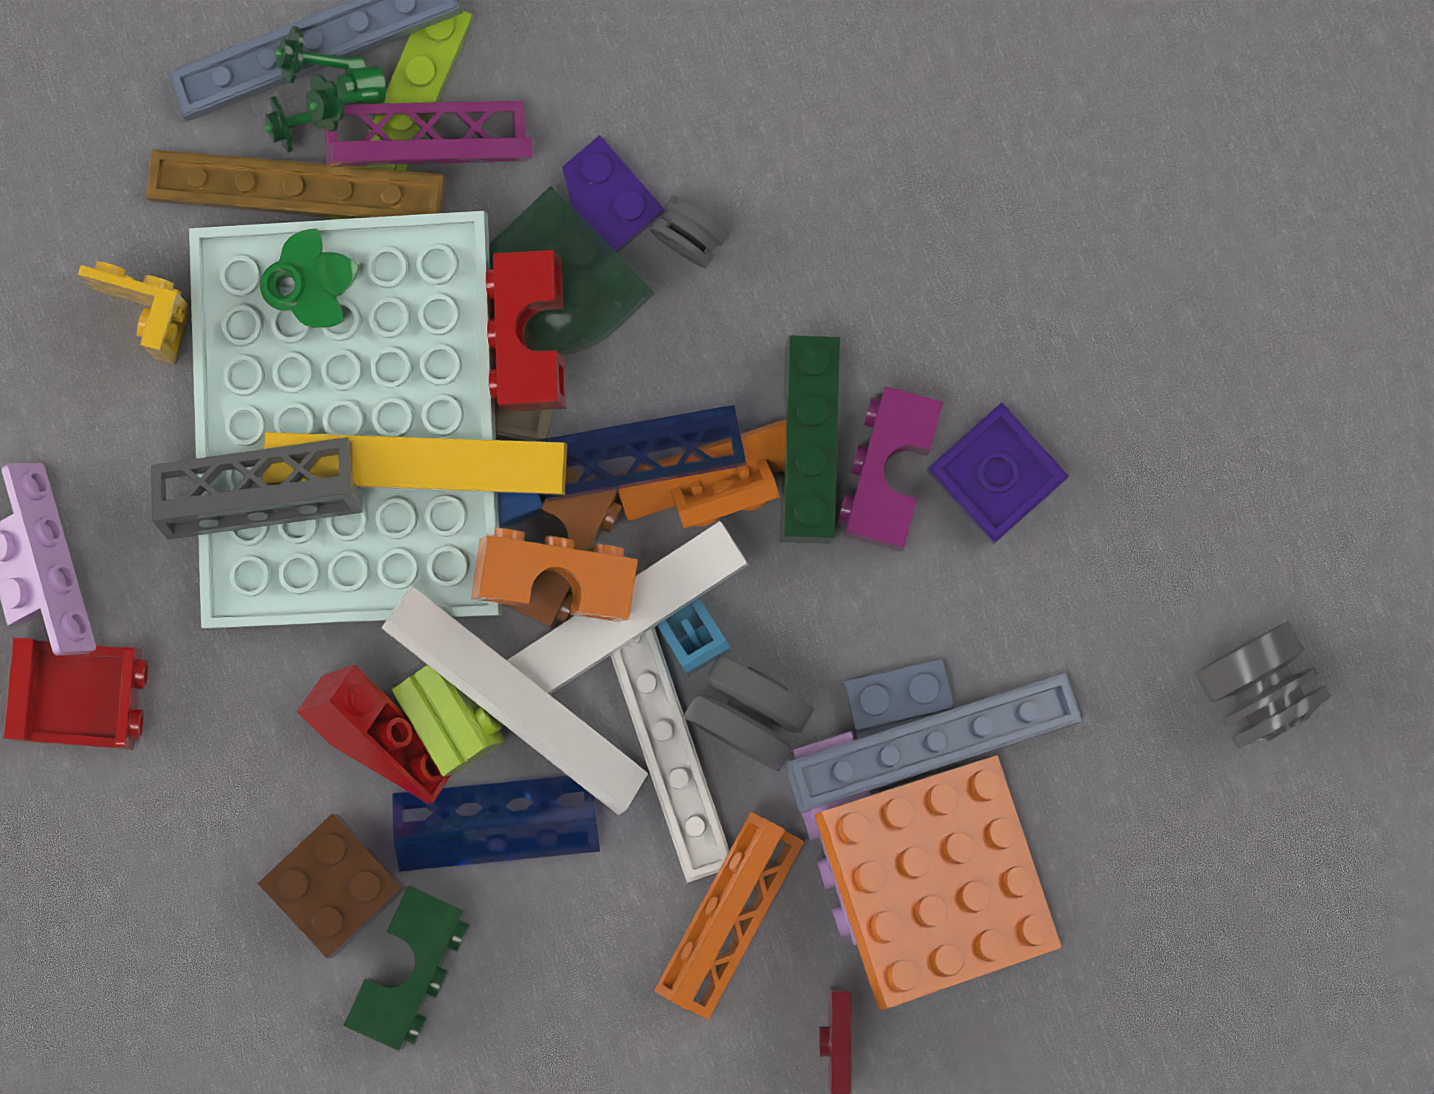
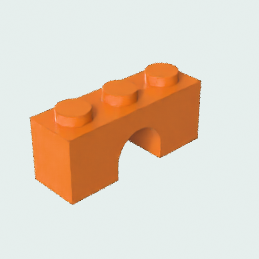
[471,528,638,622]

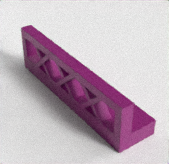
[325,101,533,166]

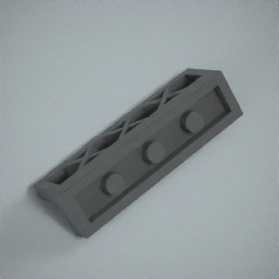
[151,437,363,540]

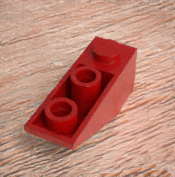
[297,665,451,804]

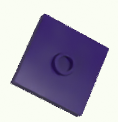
[927,402,1069,545]

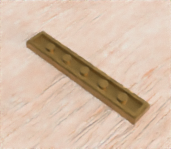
[146,149,447,219]

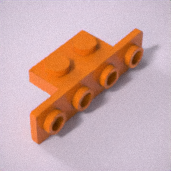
[614,419,786,529]

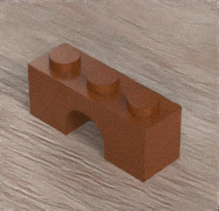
[502,465,623,630]

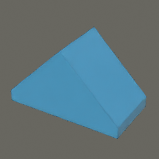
[657,598,730,677]

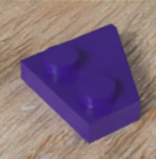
[562,135,665,274]

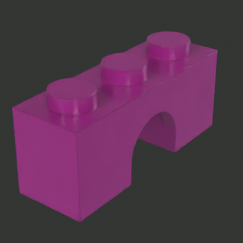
[838,386,943,552]

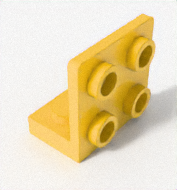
[78,261,192,365]

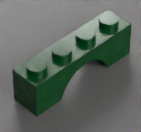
[780,335,840,544]

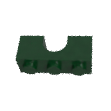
[343,885,470,1051]

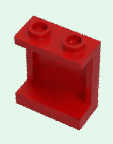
[4,637,149,750]

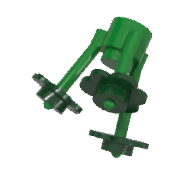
[265,26,386,153]

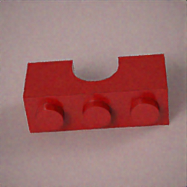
[485,250,567,412]

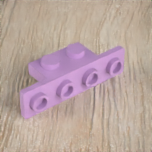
[0,463,96,655]

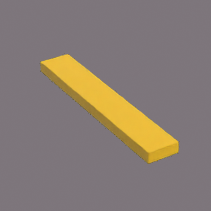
[263,432,567,495]

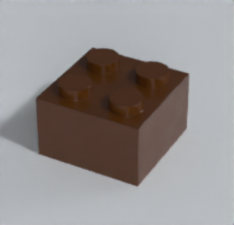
[257,813,407,958]

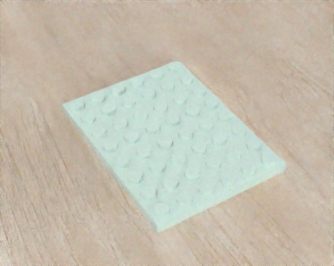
[189,211,502,629]

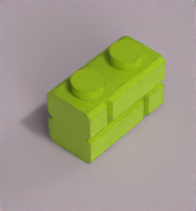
[392,665,506,777]

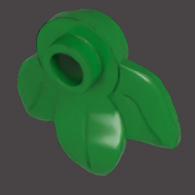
[260,228,359,328]

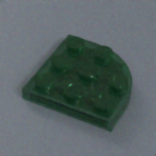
[489,186,655,356]

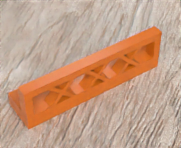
[654,812,805,1020]

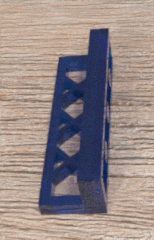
[536,405,746,502]
[392,776,600,872]

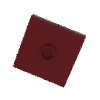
[819,989,852,1094]

